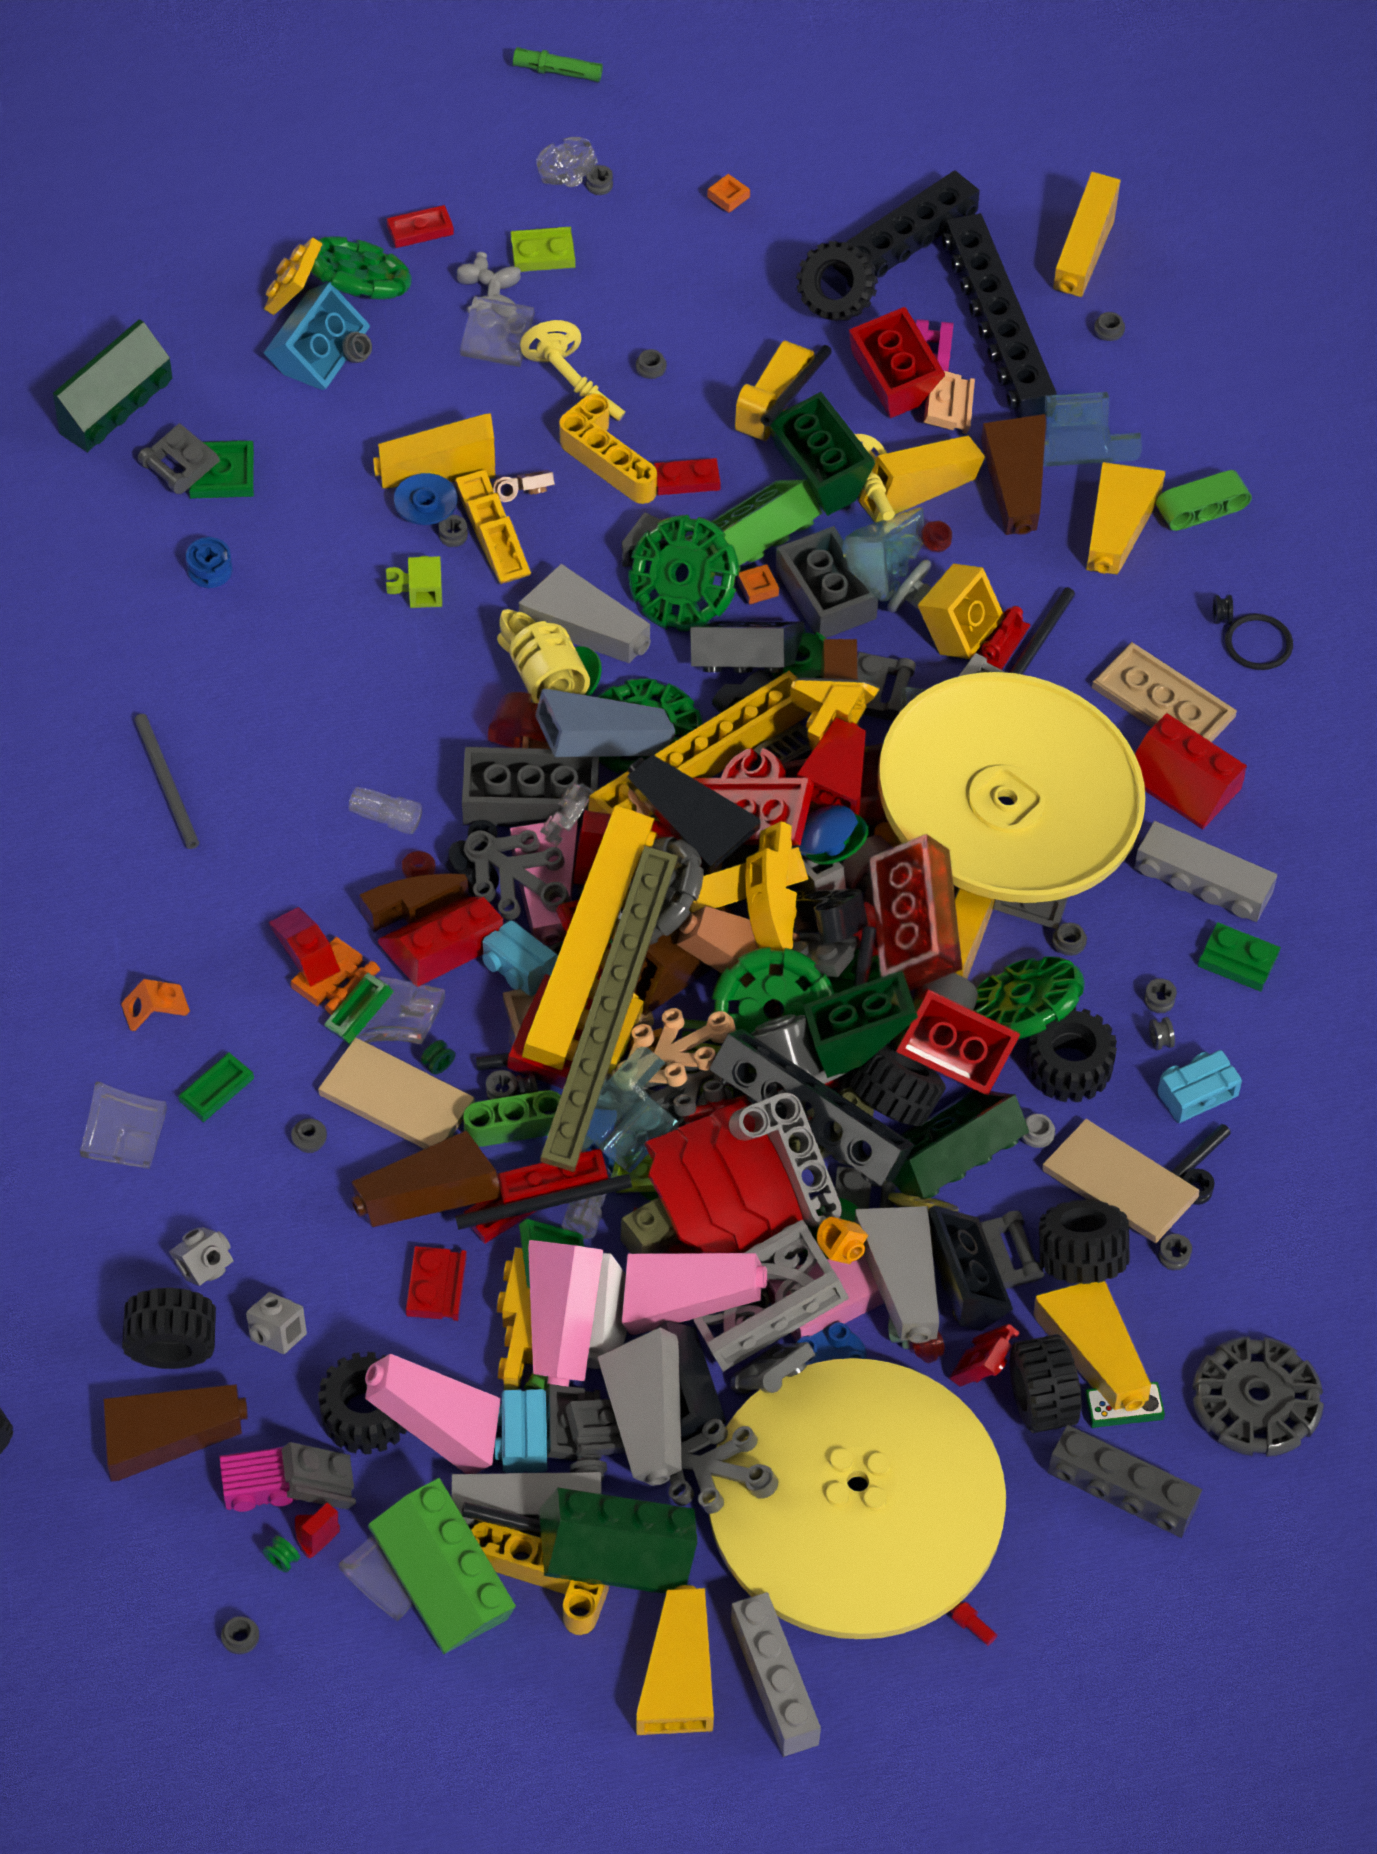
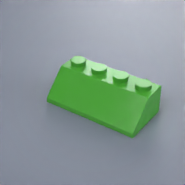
[685,480,823,576]
[368,1478,516,1655]

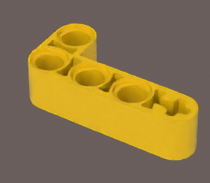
[735,340,814,441]
[559,394,657,504]
[471,1522,609,1635]

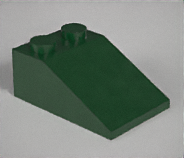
[803,970,918,1078]

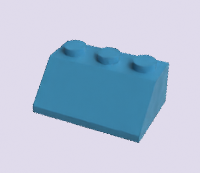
[264,282,370,390]

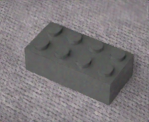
[462,747,599,828]

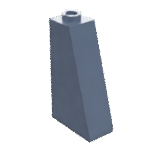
[535,689,675,757]

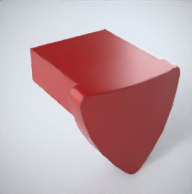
[295,1502,340,1558]

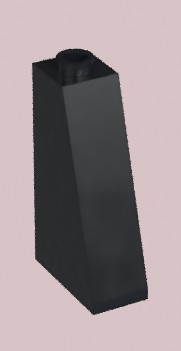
[626,754,761,874]

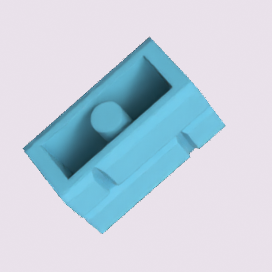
[482,920,558,997]
[1157,1050,1242,1123]
[495,1389,547,1473]

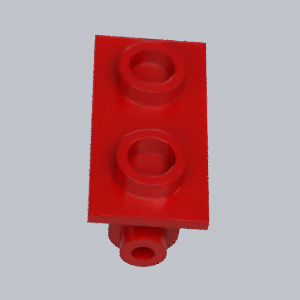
[972,606,1031,670]

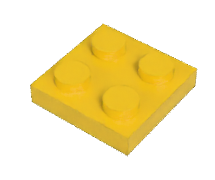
[264,237,322,315]

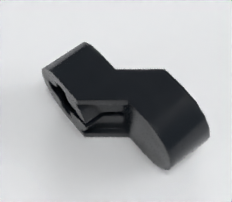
[712,670,773,713]
[444,840,499,897]

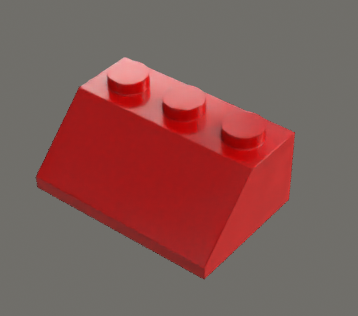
[849,307,945,419]
[1135,713,1247,830]
[378,897,503,987]
[890,988,1020,1095]

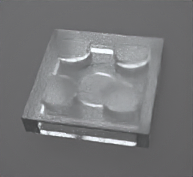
[460,296,535,367]

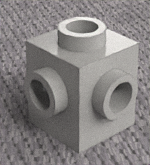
[169,1227,234,1286]
[246,1292,307,1354]

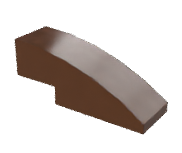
[359,874,469,932]

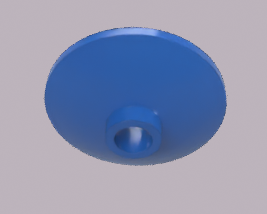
[394,473,458,525]

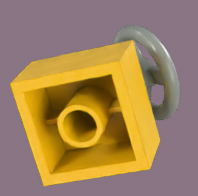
[887,560,1005,659]

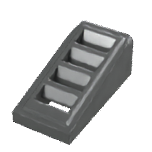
[753,723,812,774]

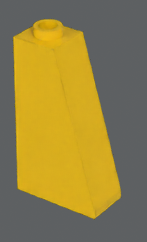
[1053,172,1121,297]
[373,413,496,489]
[859,435,985,523]
[1086,462,1165,575]
[689,847,809,913]
[929,888,996,979]
[1033,1281,1151,1411]
[636,1585,714,1735]

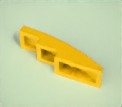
[455,470,531,584]

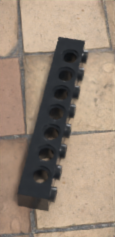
[941,213,1057,418]

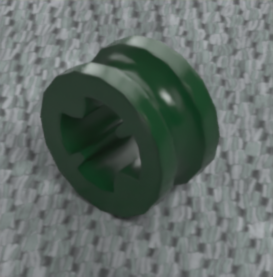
[421,1040,456,1075]

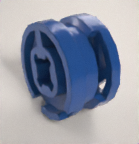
[186,537,233,588]

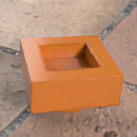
[707,173,750,213]
[737,564,779,605]

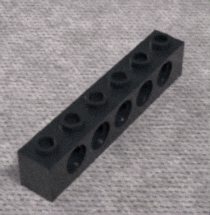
[821,170,980,297]
[709,1029,914,1186]

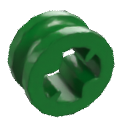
[263,1536,300,1573]

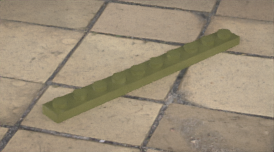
[540,846,678,1172]

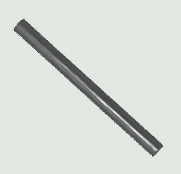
[134,714,199,849]

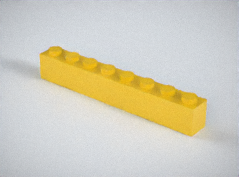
[588,671,808,817]
[522,805,657,1071]

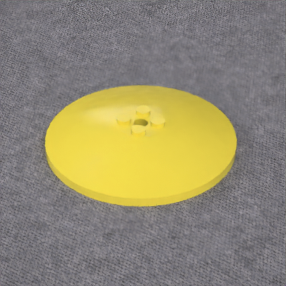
[877,672,1145,903]
[708,1358,1006,1639]

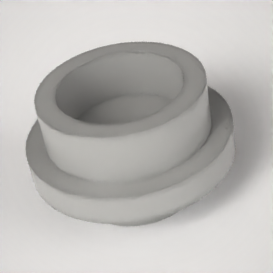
[1021,1114,1055,1148]

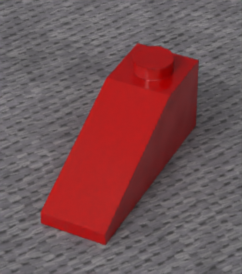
[269,907,341,987]

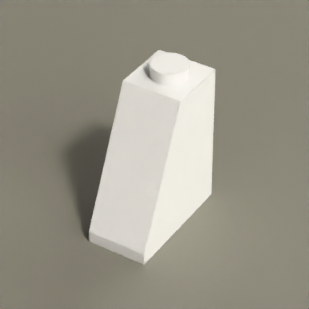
[587,1253,627,1369]

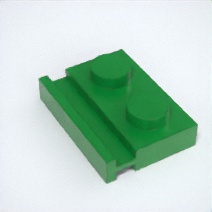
[1198,922,1281,992]

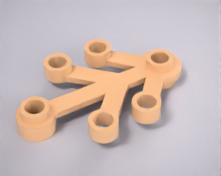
[612,1008,736,1092]

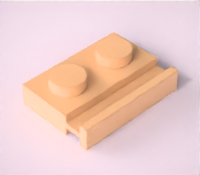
[924,371,975,434]

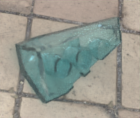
[842,508,925,601]

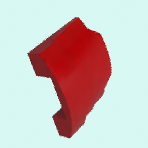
[644,1100,803,1254]

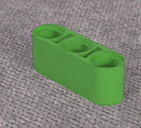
[1156,470,1252,531]
[464,1090,561,1147]

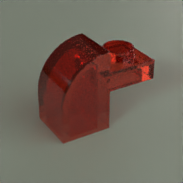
[488,692,548,748]

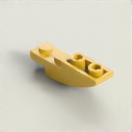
[745,821,797,965]
[497,1247,533,1390]

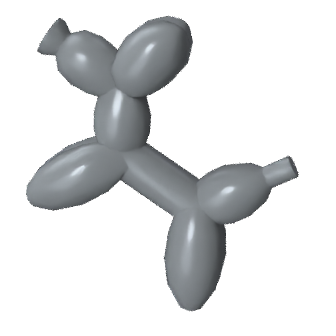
[457,252,521,319]

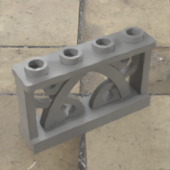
[693,1220,849,1372]

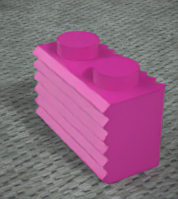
[219,1447,298,1512]

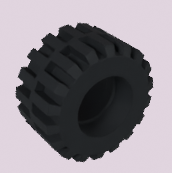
[796,241,878,321]
[1026,1007,1117,1103]
[849,1044,946,1126]
[1039,1200,1130,1284]
[122,1288,216,1369]
[1009,1334,1081,1433]
[318,1352,408,1454]

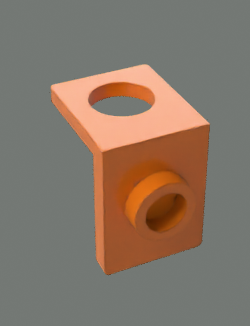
[121,979,190,1031]

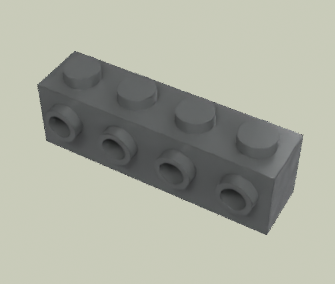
[1048,1425,1202,1538]

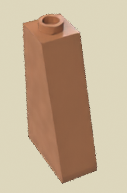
[677,906,801,1005]

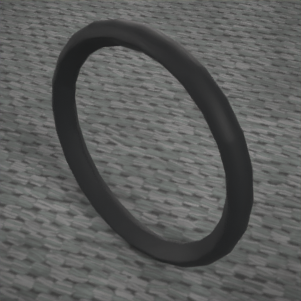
[1225,614,1293,670]

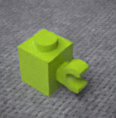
[386,556,442,608]

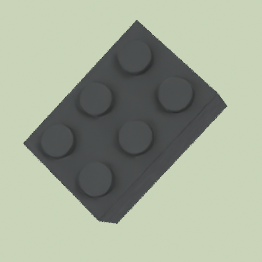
[775,526,879,638]

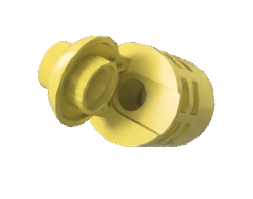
[497,609,590,707]

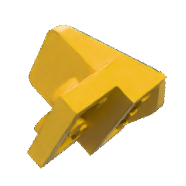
[790,678,879,752]

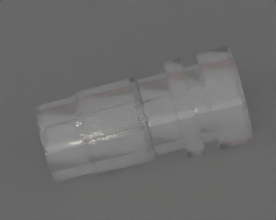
[349,786,422,835]
[562,1167,612,1239]

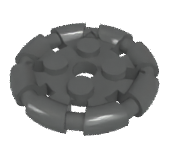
[611,837,703,945]
[1192,1336,1324,1457]

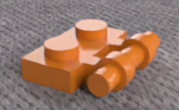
[291,936,380,1015]

